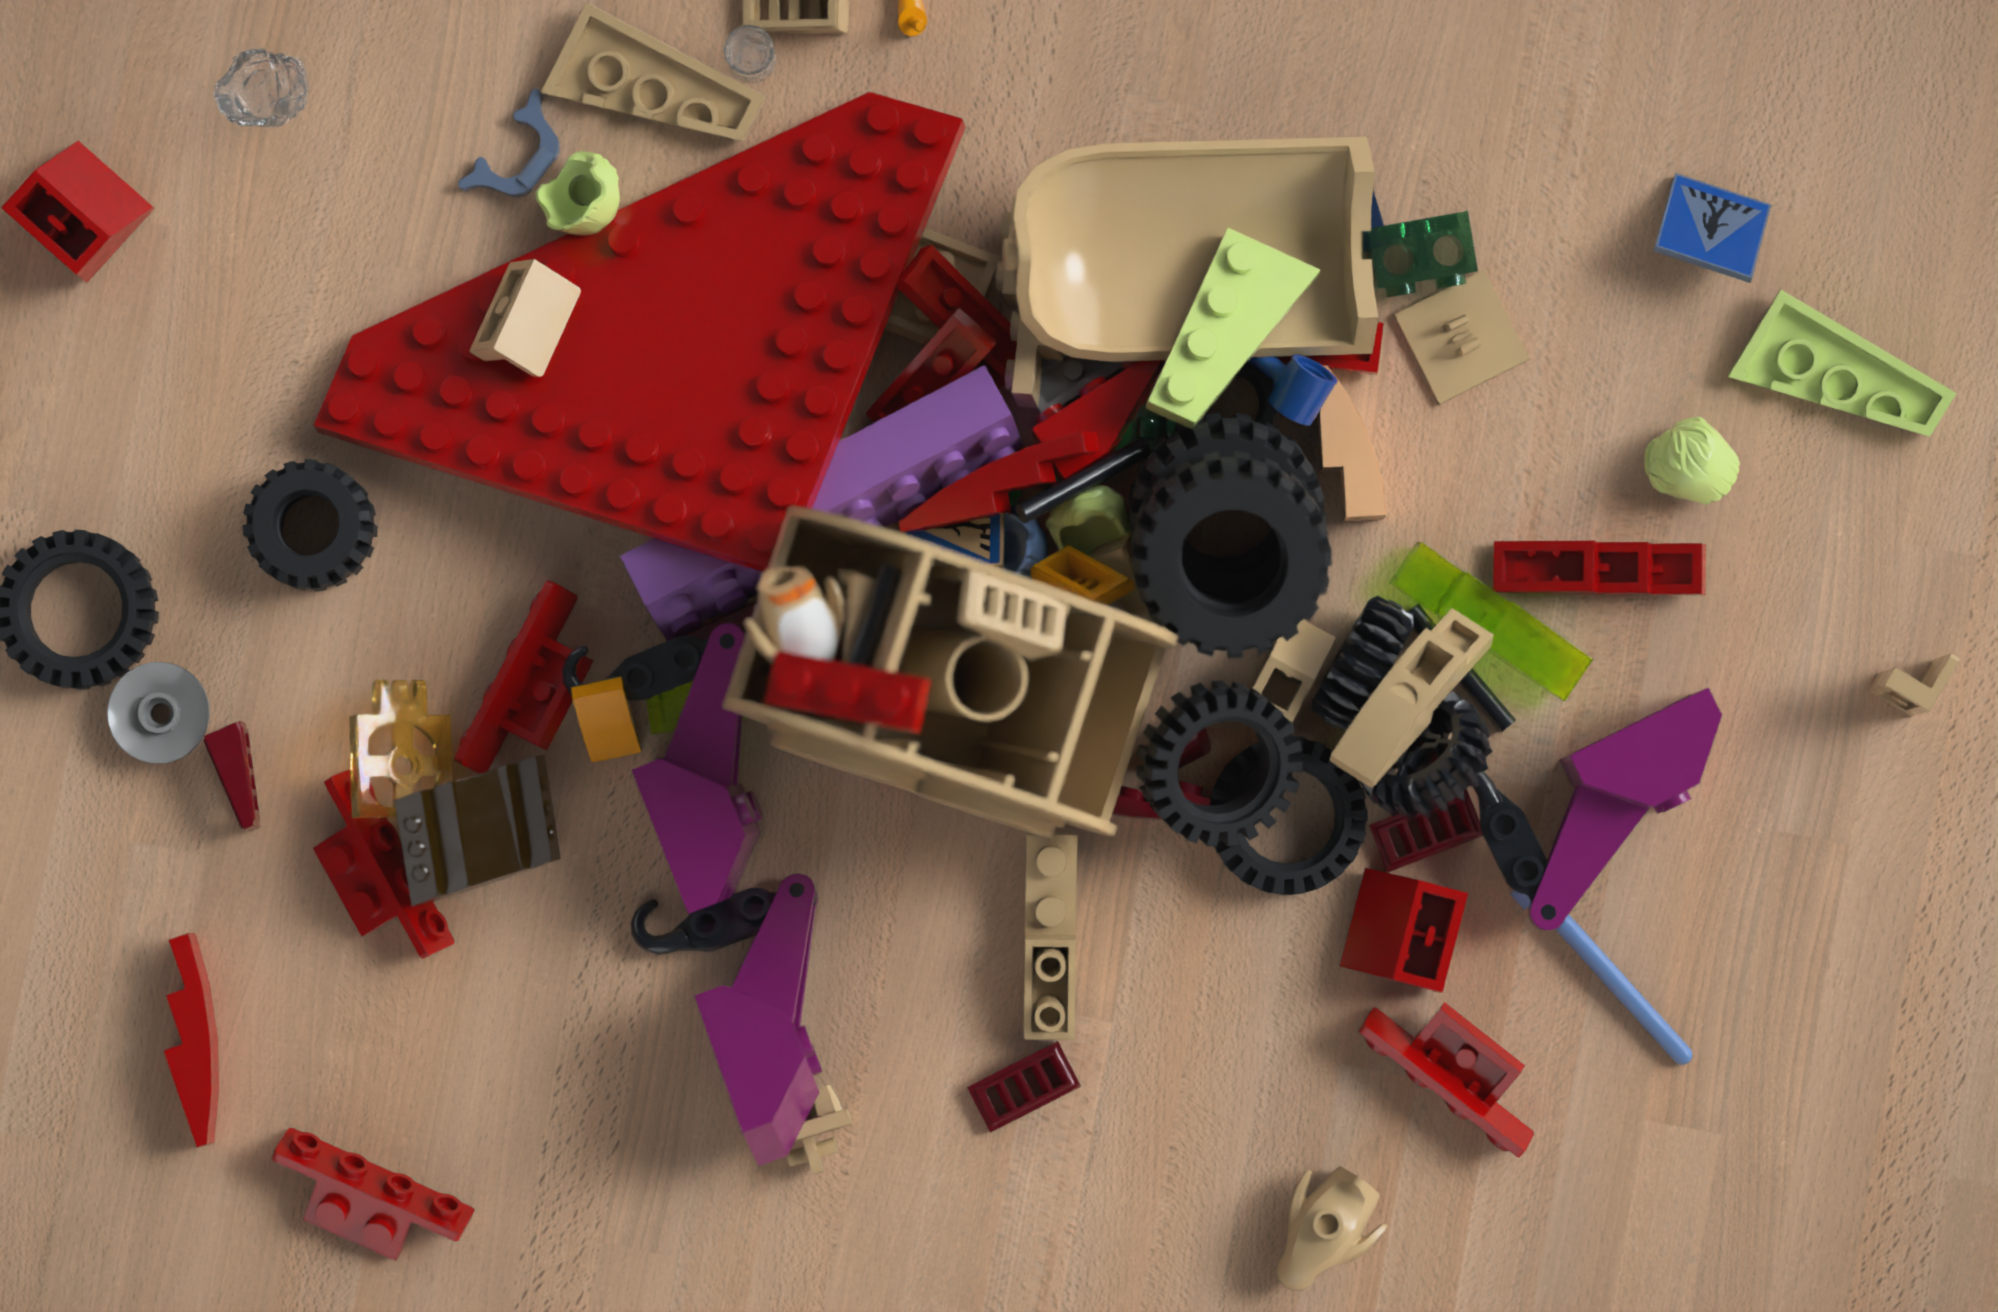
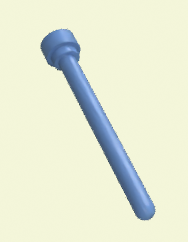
[1510,890,1692,1065]

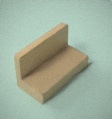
[469,259,581,377]
[1868,653,1960,716]

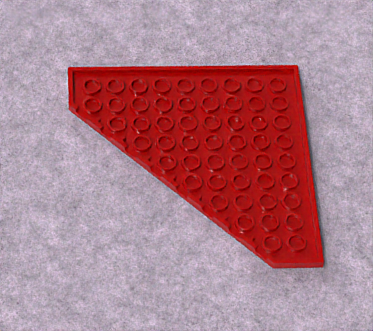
[313,92,966,572]

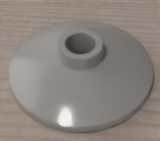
[107,662,210,764]

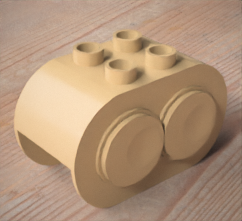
[722,506,1178,838]

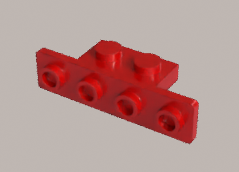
[454,580,594,774]
[313,767,455,959]
[1358,1002,1534,1158]
[272,1128,475,1261]

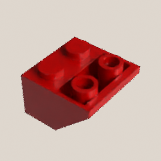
[1,140,155,283]
[1339,868,1468,993]

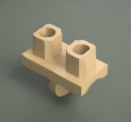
[787,1085,853,1175]

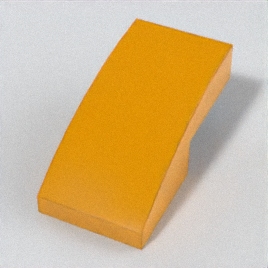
[571,677,642,763]

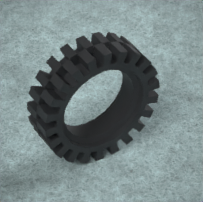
[0,529,159,690]
[1136,680,1303,847]
[1210,736,1368,895]

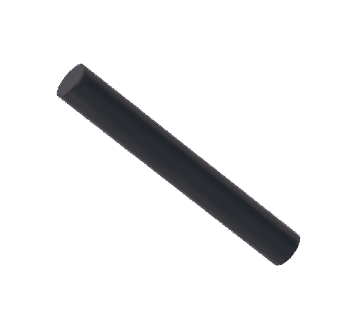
[1015,438,1151,524]
[842,564,902,722]
[1408,603,1516,733]

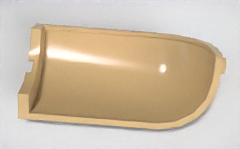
[1002,137,1379,362]

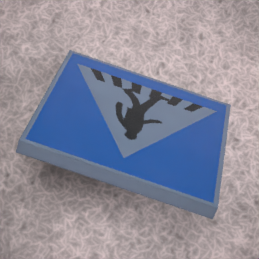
[1653,173,1772,283]

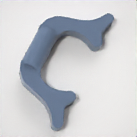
[458,89,560,197]

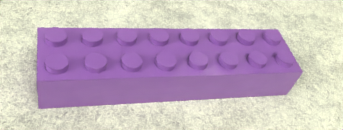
[620,365,1025,641]

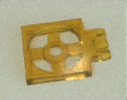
[349,679,452,818]

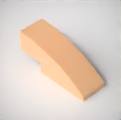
[1317,366,1387,522]

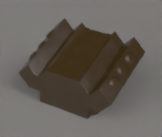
[394,755,561,906]

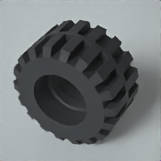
[242,459,378,591]

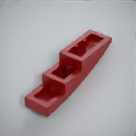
[899,431,1100,532]
[1493,540,1706,596]
[163,933,219,1148]

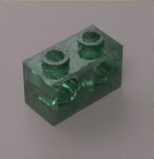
[1363,211,1478,298]

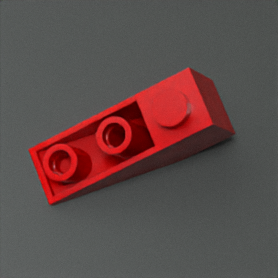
[1032,360,1165,481]

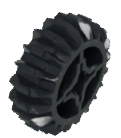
[1312,595,1414,730]
[1359,691,1493,821]

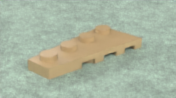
[540,3,767,141]

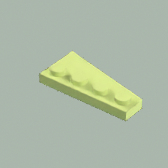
[1145,228,1320,429]
[1727,289,1957,437]

